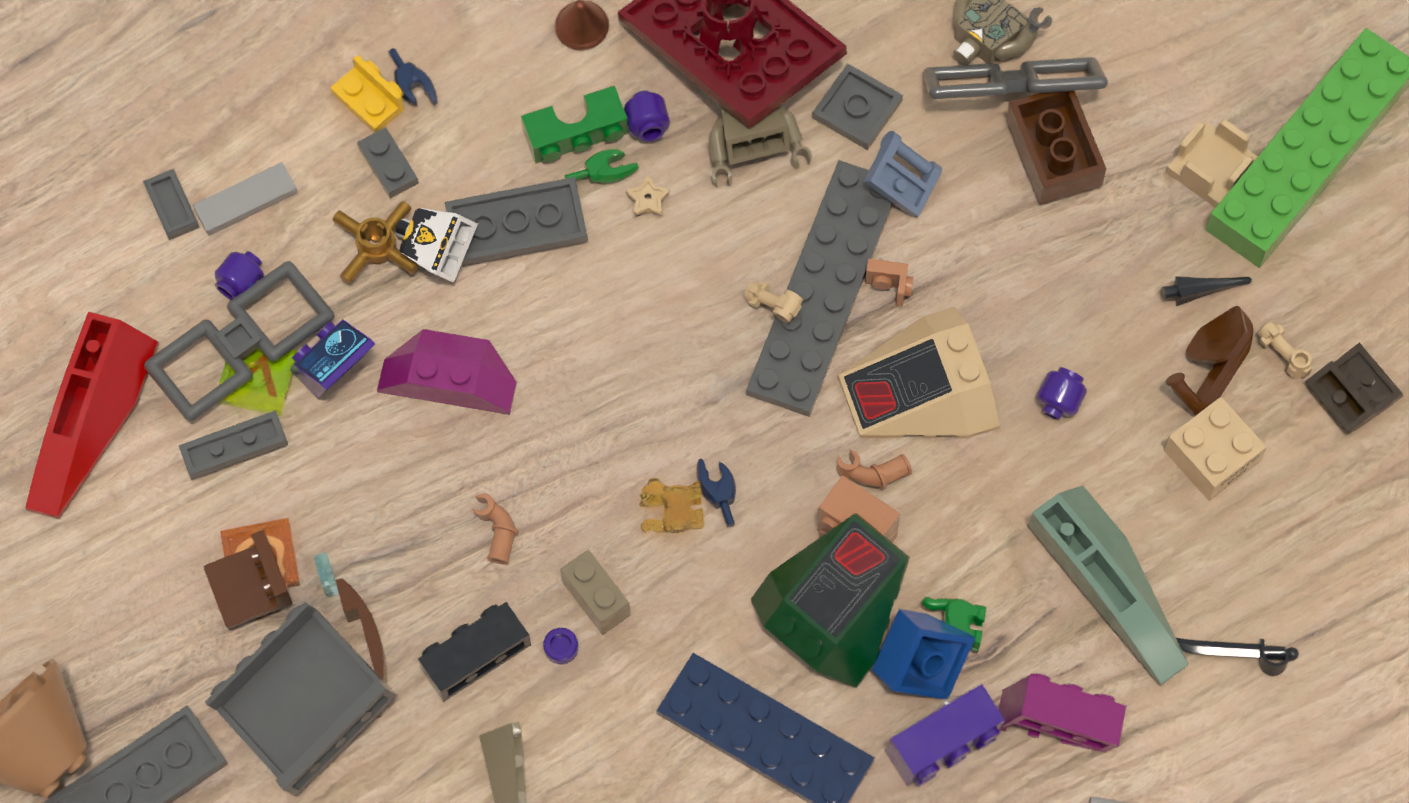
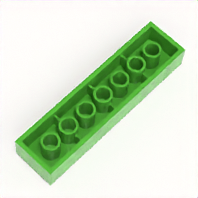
[1206,28,1409,268]

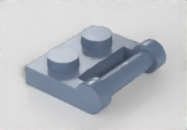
[863,131,942,217]

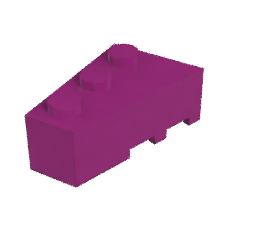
[999,673,1126,753]

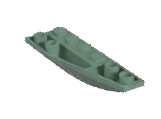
[1029,485,1188,686]

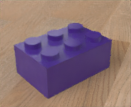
[885,684,1005,787]

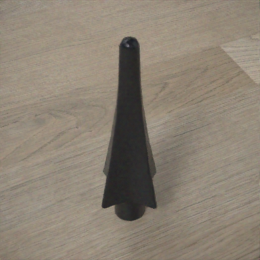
[1161,276,1252,307]

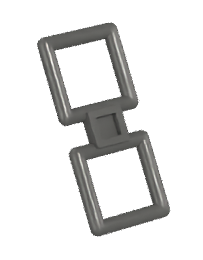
[923,57,1108,99]
[144,261,334,421]

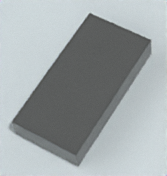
[143,169,200,240]

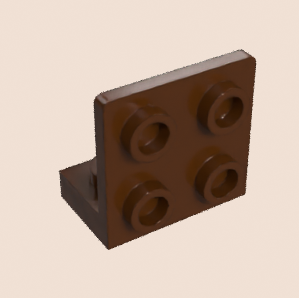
[204,529,293,628]

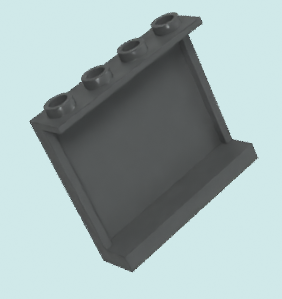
[205,602,397,796]

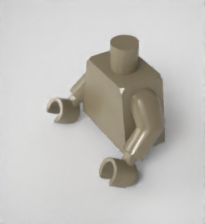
[709,106,812,188]

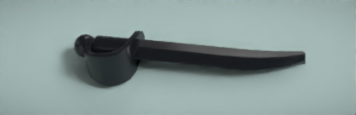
[1176,638,1299,676]

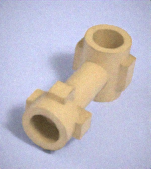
[744,281,803,323]
[1257,321,1312,379]

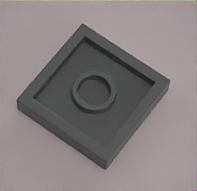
[812,63,903,150]

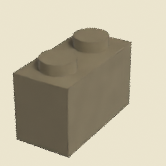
[560,549,631,635]

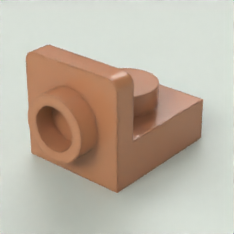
[865,259,913,306]

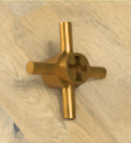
[332,201,419,284]

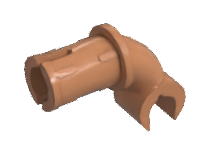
[837,450,912,490]
[472,493,519,565]

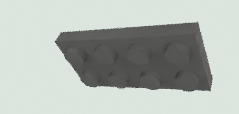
[444,177,588,266]

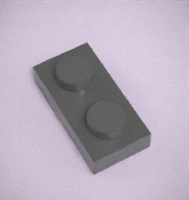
[357,127,419,199]

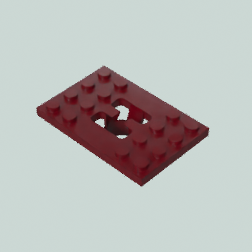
[618,0,847,128]

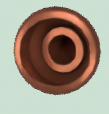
[555,0,609,50]

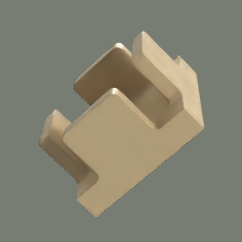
[1166,119,1258,208]

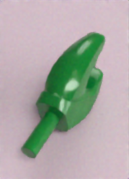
[564,149,639,183]

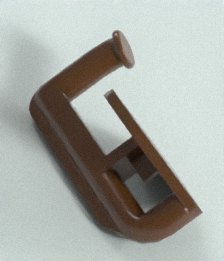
[1165,306,1254,416]

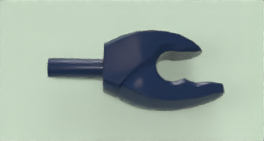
[388,48,438,106]
[697,458,736,527]

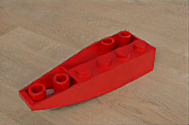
[25,312,159,519]

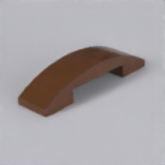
[336,578,387,719]

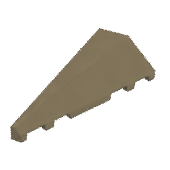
[479,722,527,803]

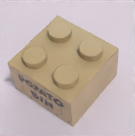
[1164,397,1267,501]

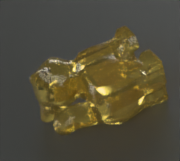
[639,478,704,533]

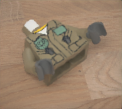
[952,0,1052,65]

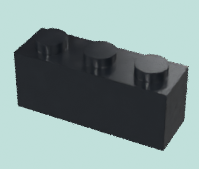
[418,602,531,702]

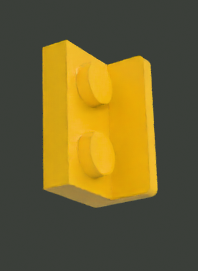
[330,55,405,133]

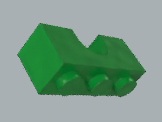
[521,85,629,164]

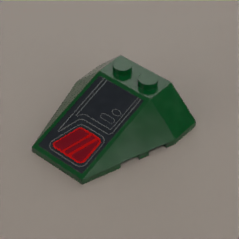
[751,513,910,688]

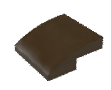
[1305,342,1403,435]

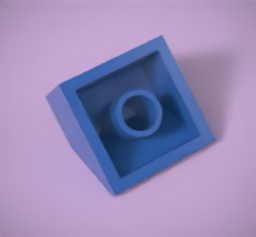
[872,609,975,700]

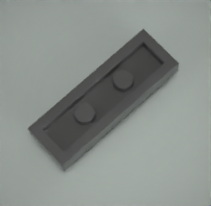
[178,410,288,480]

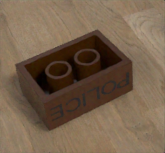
[1006,91,1106,205]

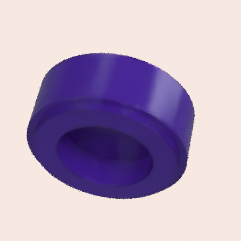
[543,628,579,665]

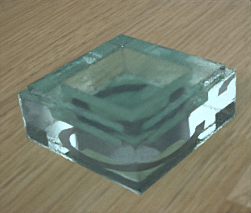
[314,552,339,598]

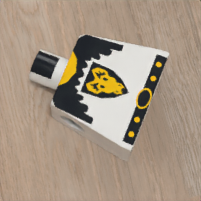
[396,208,478,283]

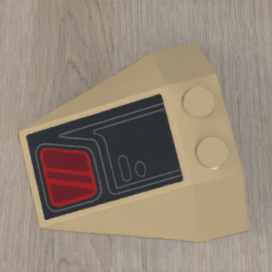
[838,307,1000,438]

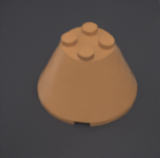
[0,659,87,798]

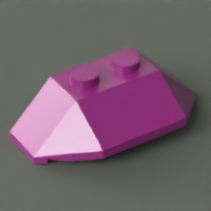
[377,329,517,415]

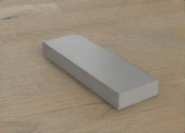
[193,162,298,236]

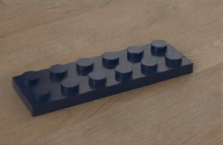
[656,653,875,803]

